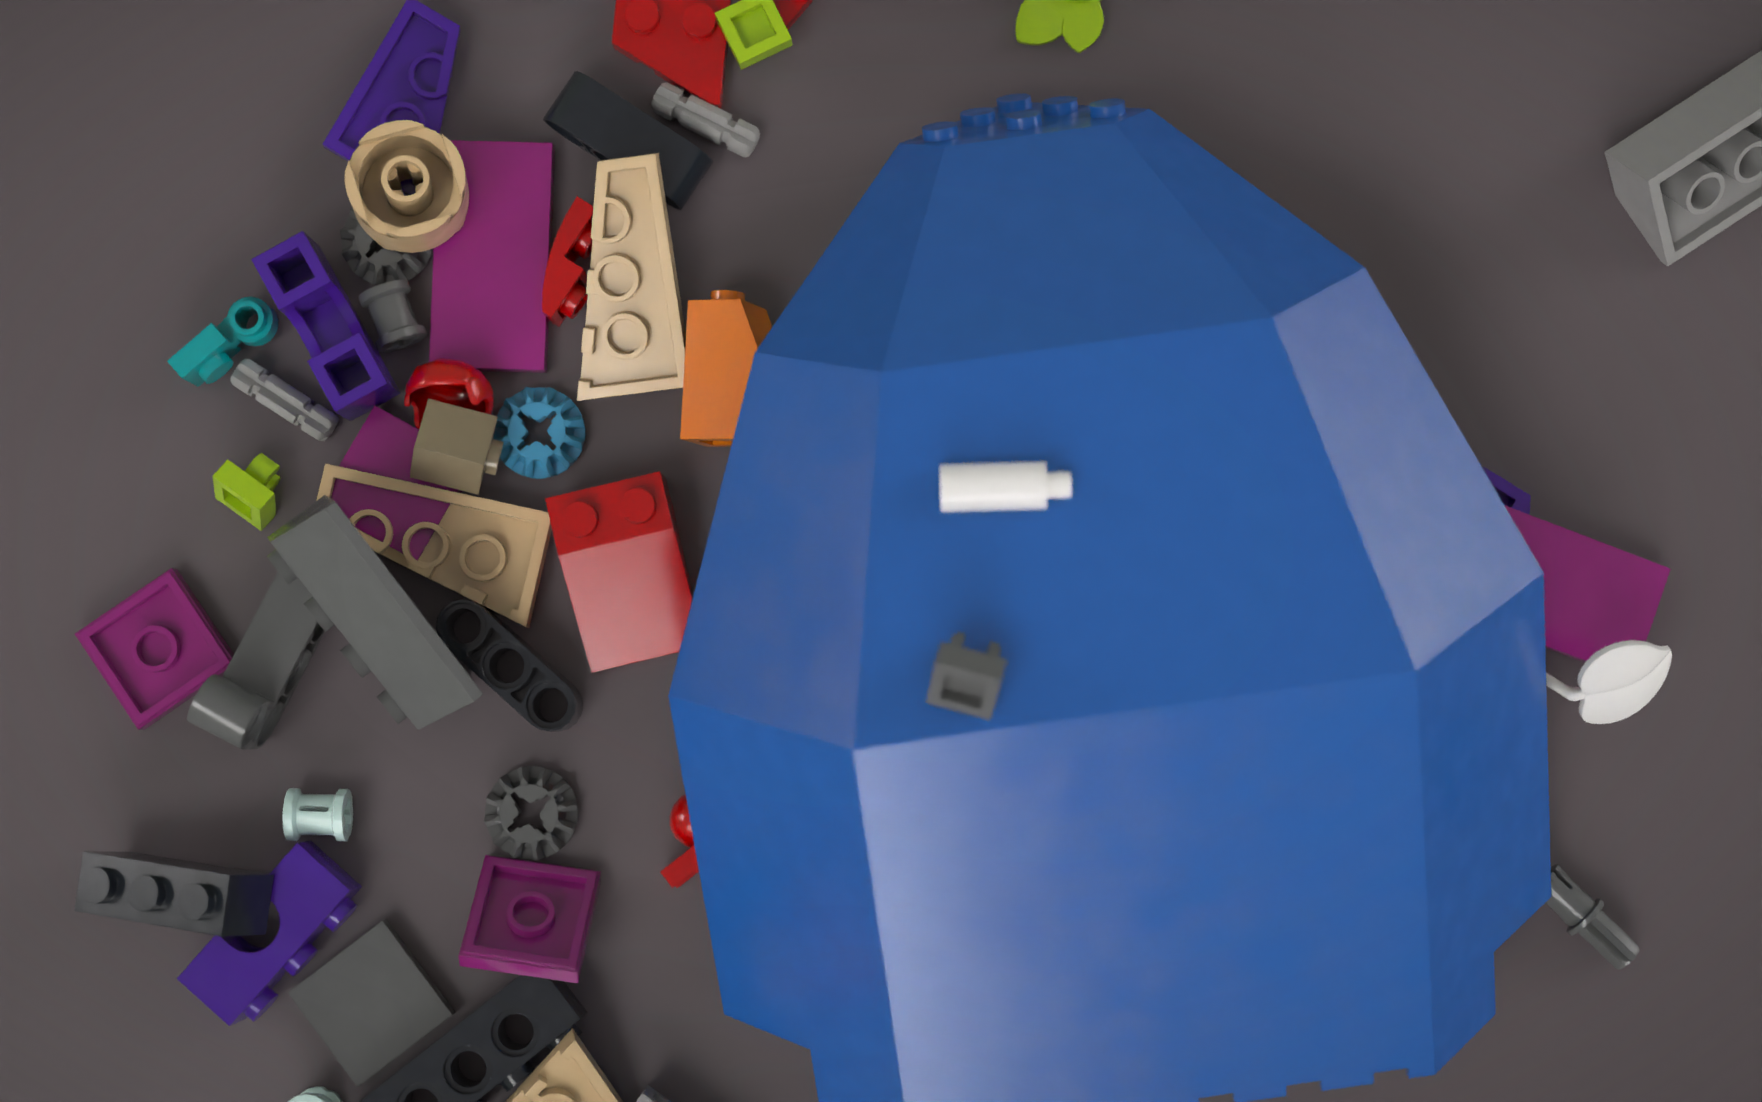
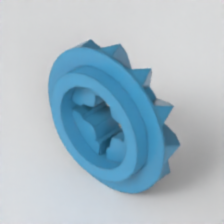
[494,387,585,479]

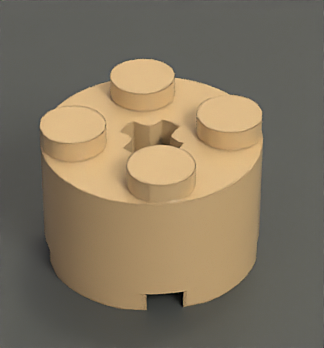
[345,120,469,253]

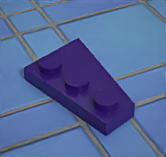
[323,0,460,196]

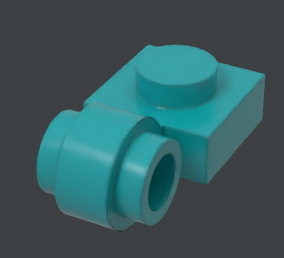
[167,297,278,387]

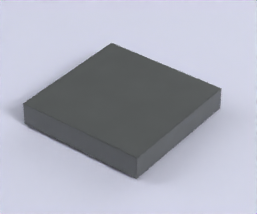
[288,919,456,1087]

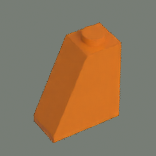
[680,290,772,447]

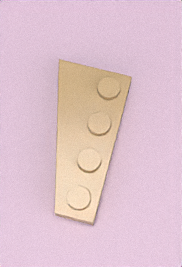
[577,153,686,401]
[316,464,552,628]

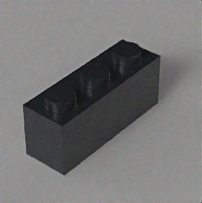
[75,851,274,937]

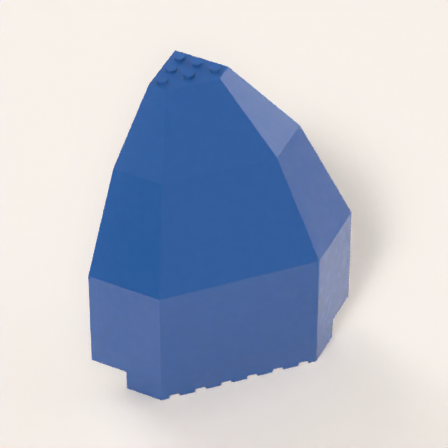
[668,93,1551,1102]

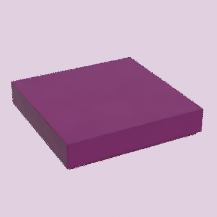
[331,405,462,561]
[75,568,234,730]
[459,855,601,983]

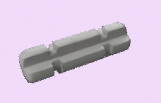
[651,82,760,157]
[230,359,339,441]

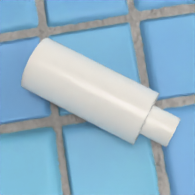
[939,461,1072,512]

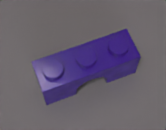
[251,231,401,421]
[176,840,362,1026]

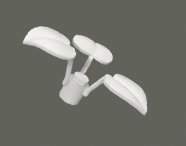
[1546,640,1672,724]

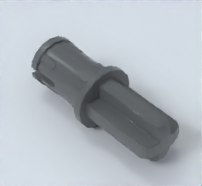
[1545,864,1640,969]

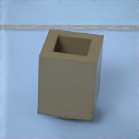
[410,399,504,495]

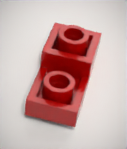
[542,196,593,327]

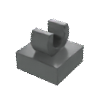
[926,632,1007,721]

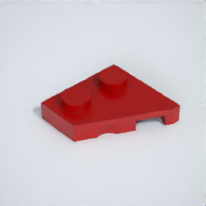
[612,0,732,109]

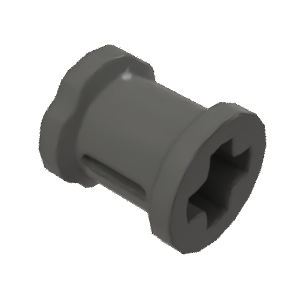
[358,279,428,353]

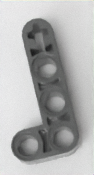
[187,572,325,750]

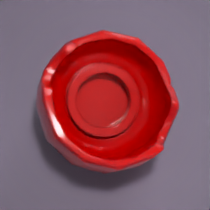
[404,358,494,429]

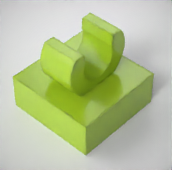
[715,0,793,70]
[212,453,281,531]

